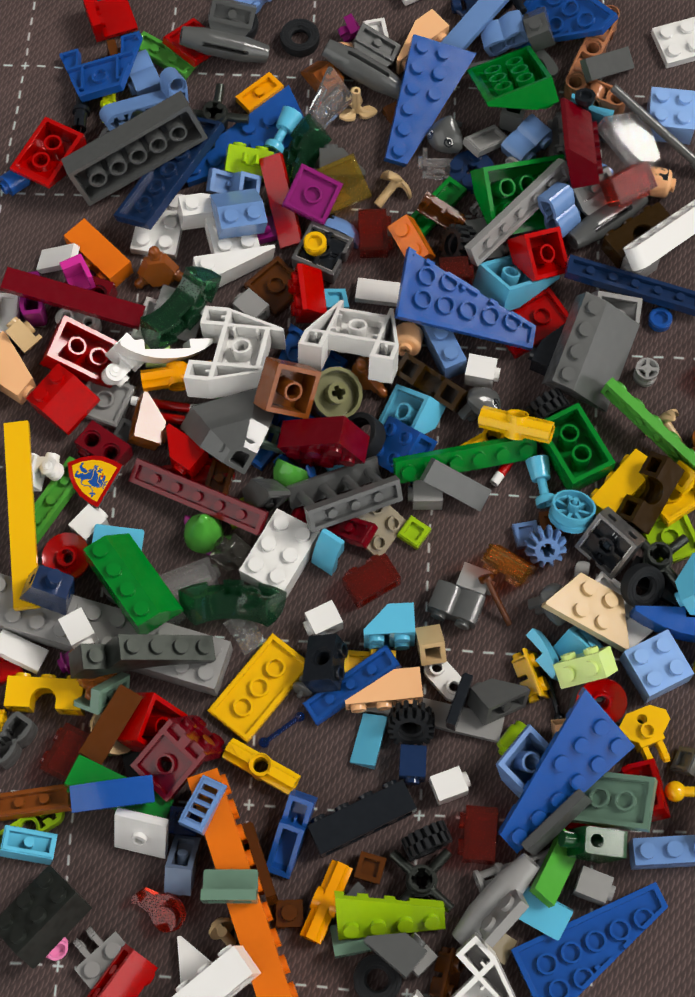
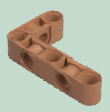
[563,5,626,118]

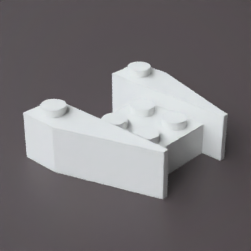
[177,193,275,291]
[298,300,399,384]
[184,306,286,399]
[409,932,516,997]

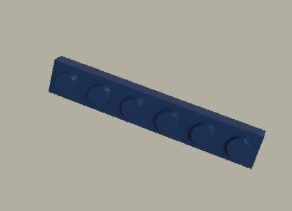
[564,254,695,316]

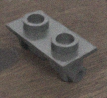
[547,112,566,159]

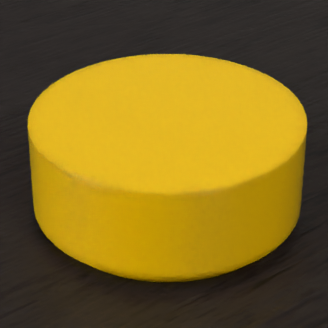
[303,231,327,256]

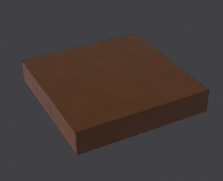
[244,256,294,318]

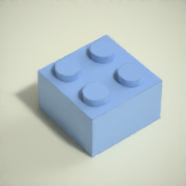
[645,87,695,145]
[619,629,695,703]

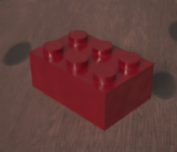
[277,416,370,469]

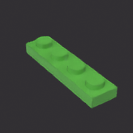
[34,456,76,544]

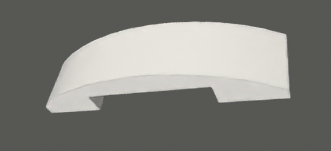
[114,338,213,364]

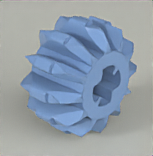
[524,524,567,568]

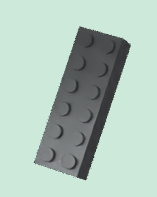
[61,91,208,206]

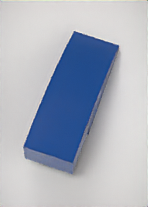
[629,605,695,643]
[69,775,155,813]
[266,789,318,879]

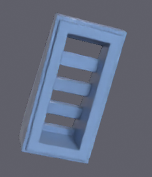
[178,775,227,836]

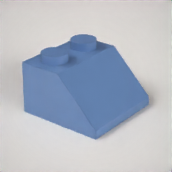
[209,188,268,240]
[496,724,549,798]

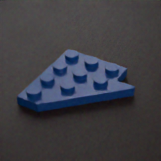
[515,0,618,49]

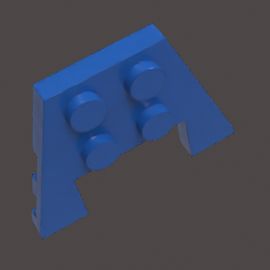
[60,31,143,102]

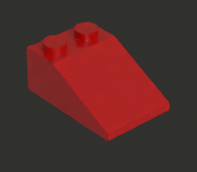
[9,116,87,189]
[40,315,118,388]

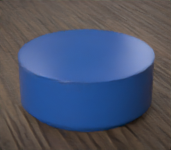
[648,307,673,332]

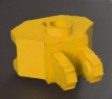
[619,705,670,763]

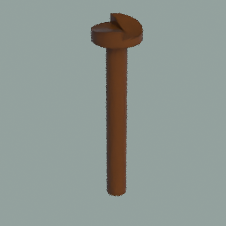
[478,573,512,626]

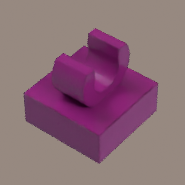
[338,13,360,42]
[257,216,278,245]

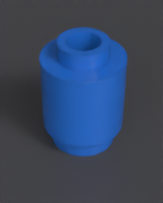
[0,170,32,196]

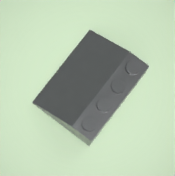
[542,291,640,412]

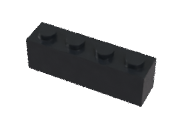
[307,779,417,858]

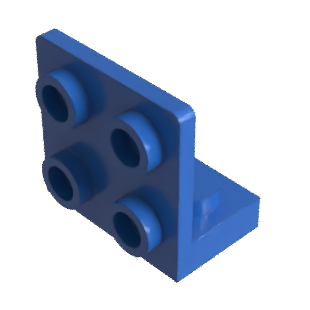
[376,416,438,484]

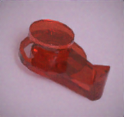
[131,887,186,932]

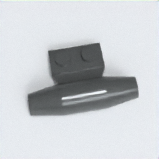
[179,0,270,63]
[321,23,402,99]
[566,166,648,250]

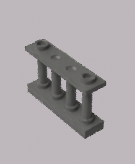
[286,456,403,533]

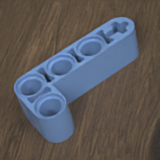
[99,67,189,131]

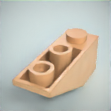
[396,9,449,75]
[345,667,423,713]

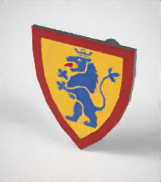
[67,456,123,508]

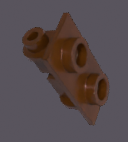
[416,191,466,229]
[428,947,465,997]

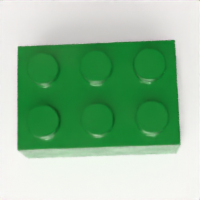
[537,403,616,491]

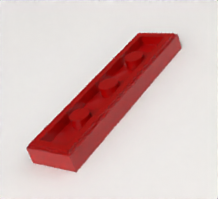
[259,152,303,249]

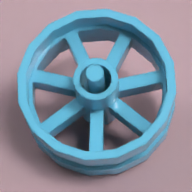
[548,490,596,534]

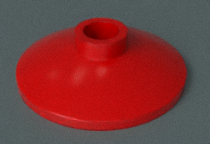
[42,532,89,580]
[575,678,627,723]

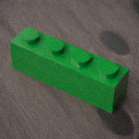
[63,754,174,818]

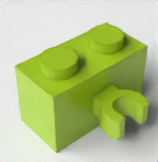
[223,142,274,183]

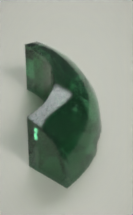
[283,113,332,187]
[140,266,221,349]
[178,580,287,627]

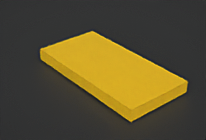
[207,633,305,743]

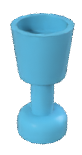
[264,106,303,154]
[525,455,555,509]

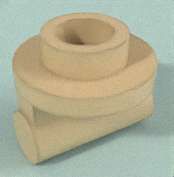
[208,917,236,946]

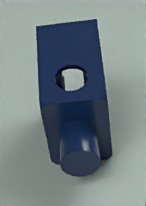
[20,565,74,615]

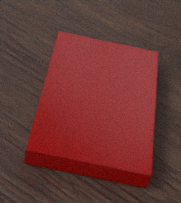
[506,287,569,359]

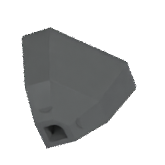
[180,388,275,475]

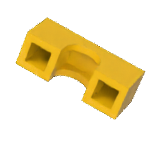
[4,672,86,716]

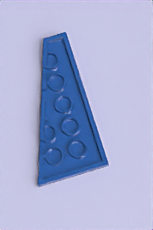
[186,85,314,188]
[394,247,536,350]
[498,687,635,853]

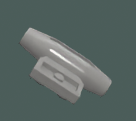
[452,853,540,948]

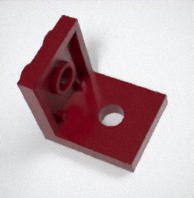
[130,715,226,802]

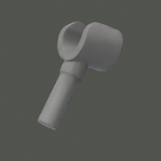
[573,561,590,578]

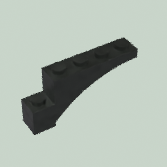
[68,634,216,679]

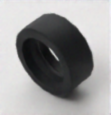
[348,412,386,458]

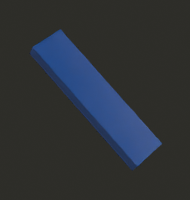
[302,645,402,726]

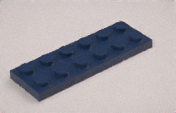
[113,117,225,230]

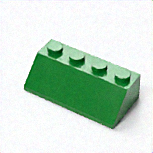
[83,533,184,634]

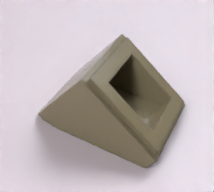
[490,933,517,966]

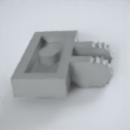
[73,926,126,990]

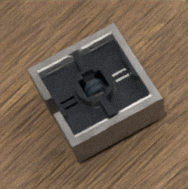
[291,221,354,284]
[574,506,646,580]

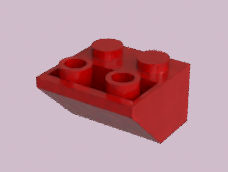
[288,263,327,324]

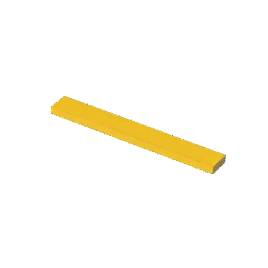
[4,420,41,611]

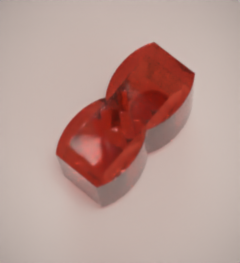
[358,209,392,258]

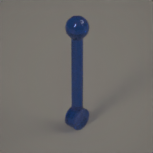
[259,712,305,748]

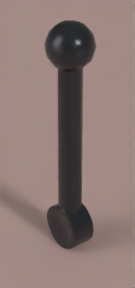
[543,671,564,720]

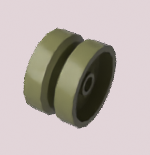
[310,367,363,418]

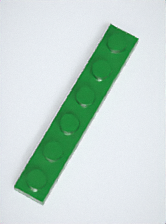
[393,437,537,484]

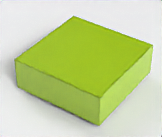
[397,515,431,550]

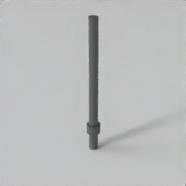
[610,84,695,170]

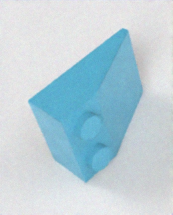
[472,255,560,311]

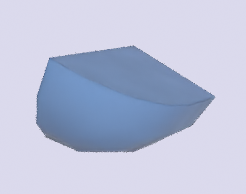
[324,215,360,249]

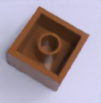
[253,356,322,419]

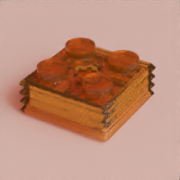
[481,544,537,587]

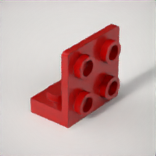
[82,0,138,42]

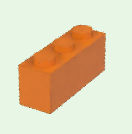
[63,218,134,287]

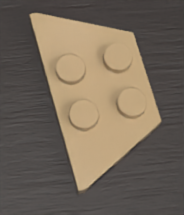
[541,573,629,652]

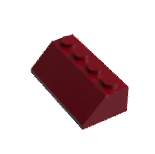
[560,98,603,189]

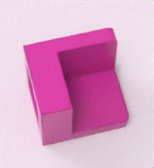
[59,253,96,290]

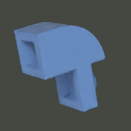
[206,168,262,194]

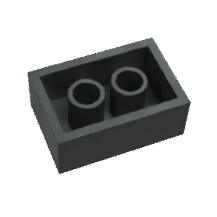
[0,865,92,969]

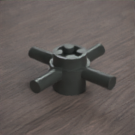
[192,83,249,149]
[635,529,689,589]
[389,848,455,913]

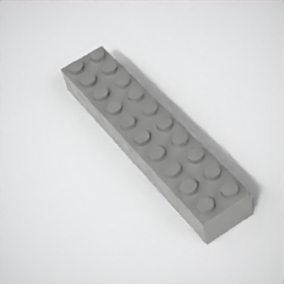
[0,573,233,697]

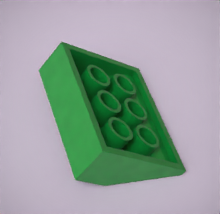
[467,45,559,110]
[470,154,569,234]

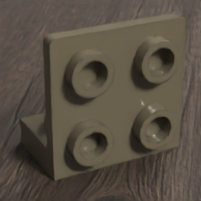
[355,505,406,559]

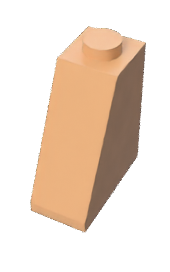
[0,331,37,405]

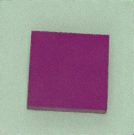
[282,163,343,226]

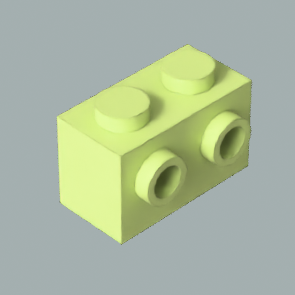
[553,645,618,689]

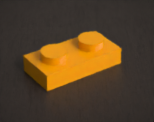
[235,72,284,114]

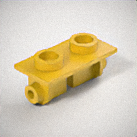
[511,648,550,703]

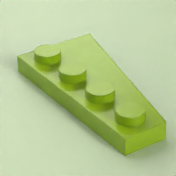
[334,891,446,940]

